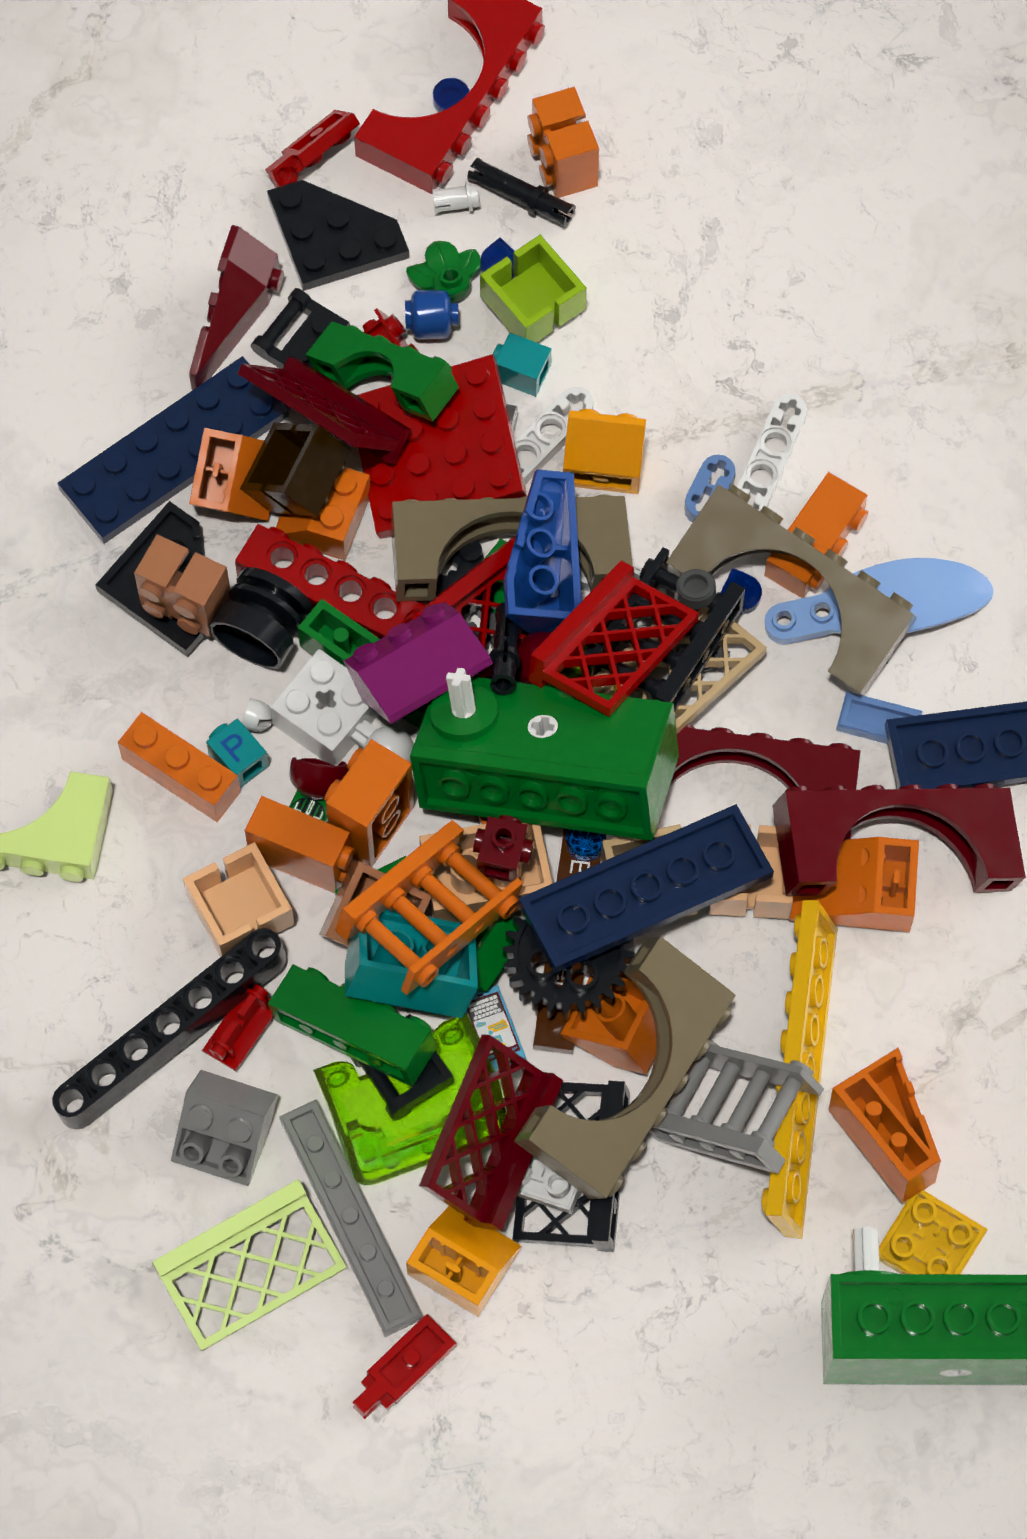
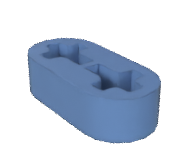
[684,454,735,523]

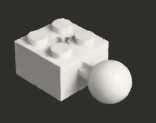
[270,649,414,766]

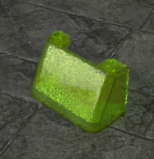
[313,1013,507,1185]

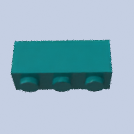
[345,909,478,1018]

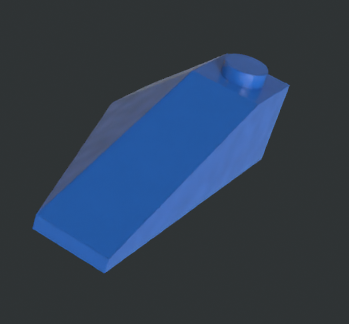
[504,469,582,633]

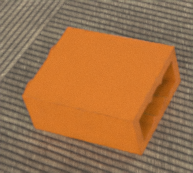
[244,796,355,893]

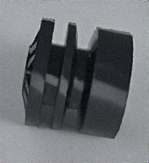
[209,567,313,669]

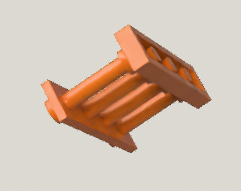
[335,820,524,995]

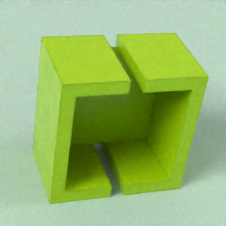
[480,234,587,343]

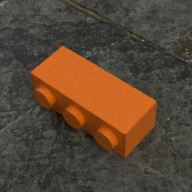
[764,472,869,598]
[118,712,241,823]

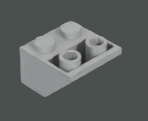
[171,1070,278,1186]

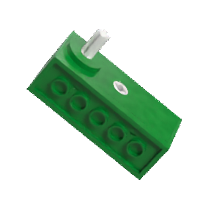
[410,668,679,841]
[821,1226,1027,1385]

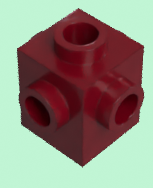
[473,815,534,882]

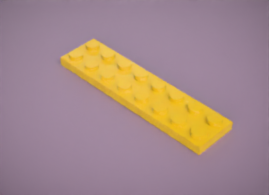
[762,900,838,1239]

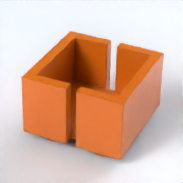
[527,86,599,198]

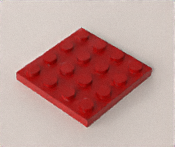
[357,354,527,539]

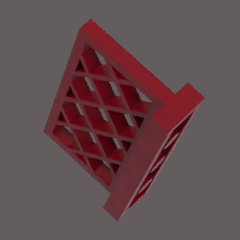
[237,357,412,464]
[419,1034,563,1231]

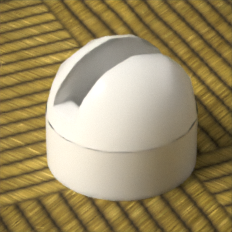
[242,698,272,732]

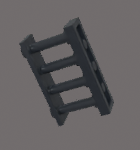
[584,547,745,712]

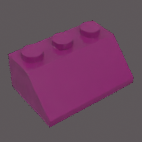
[343,602,493,724]

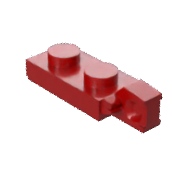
[265,110,360,188]
[353,1314,456,1419]

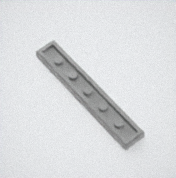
[279,1099,423,1338]

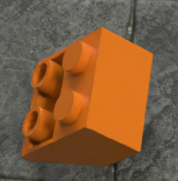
[189,428,270,521]

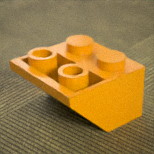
[563,409,646,494]
[406,1206,522,1317]

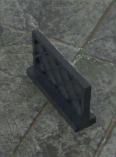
[512,1081,630,1252]

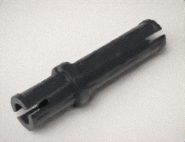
[467,158,576,227]
[489,602,521,695]

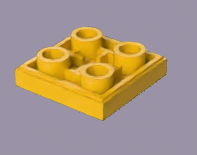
[879,1190,988,1274]

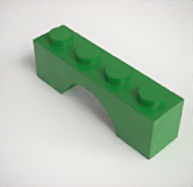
[306,321,459,422]

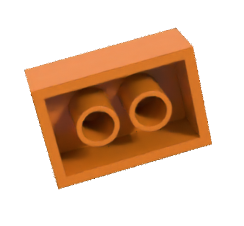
[324,739,414,867]

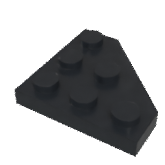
[267,180,410,291]
[95,501,205,656]

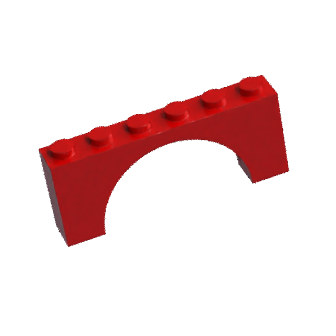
[354,0,545,194]

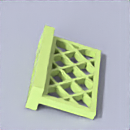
[152,1179,347,1351]

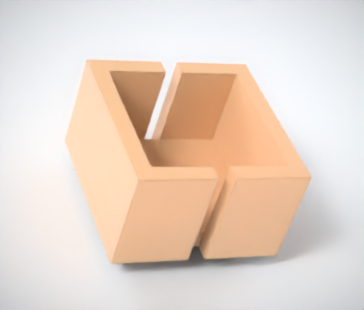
[709,825,793,919]
[183,842,295,957]

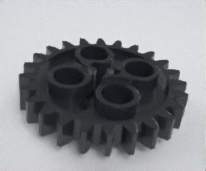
[503,917,635,1021]

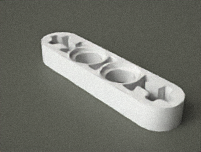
[515,386,594,486]
[737,394,807,511]

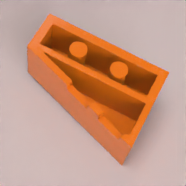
[829,1047,941,1203]

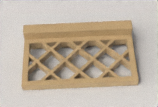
[593,607,767,734]

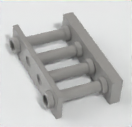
[649,1039,824,1174]

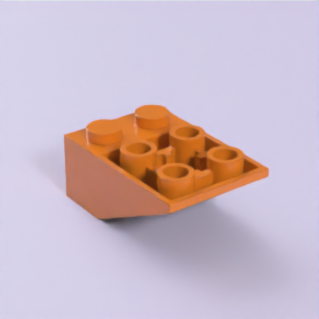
[789,837,919,932]

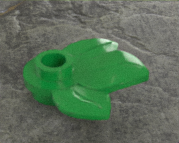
[406,241,481,302]

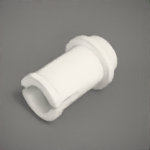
[432,182,480,213]

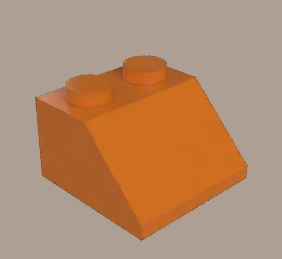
[276,467,371,561]
[560,976,656,1075]

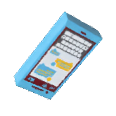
[464,985,526,1075]

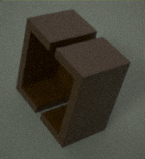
[240,422,351,517]

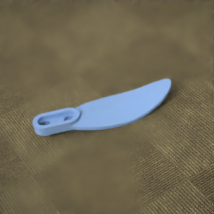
[765,558,993,645]

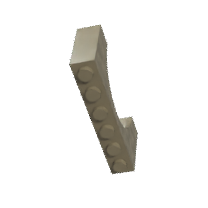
[666,484,917,695]
[391,494,633,602]
[514,936,736,1199]

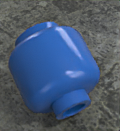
[405,290,459,340]

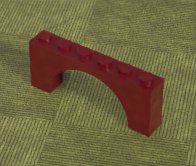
[670,724,861,840]
[772,783,1026,896]

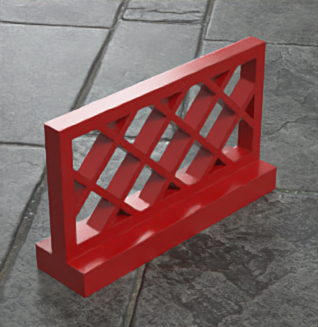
[403,535,531,678]
[528,560,699,717]

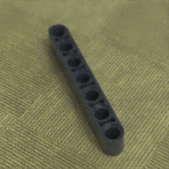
[52,928,286,1129]

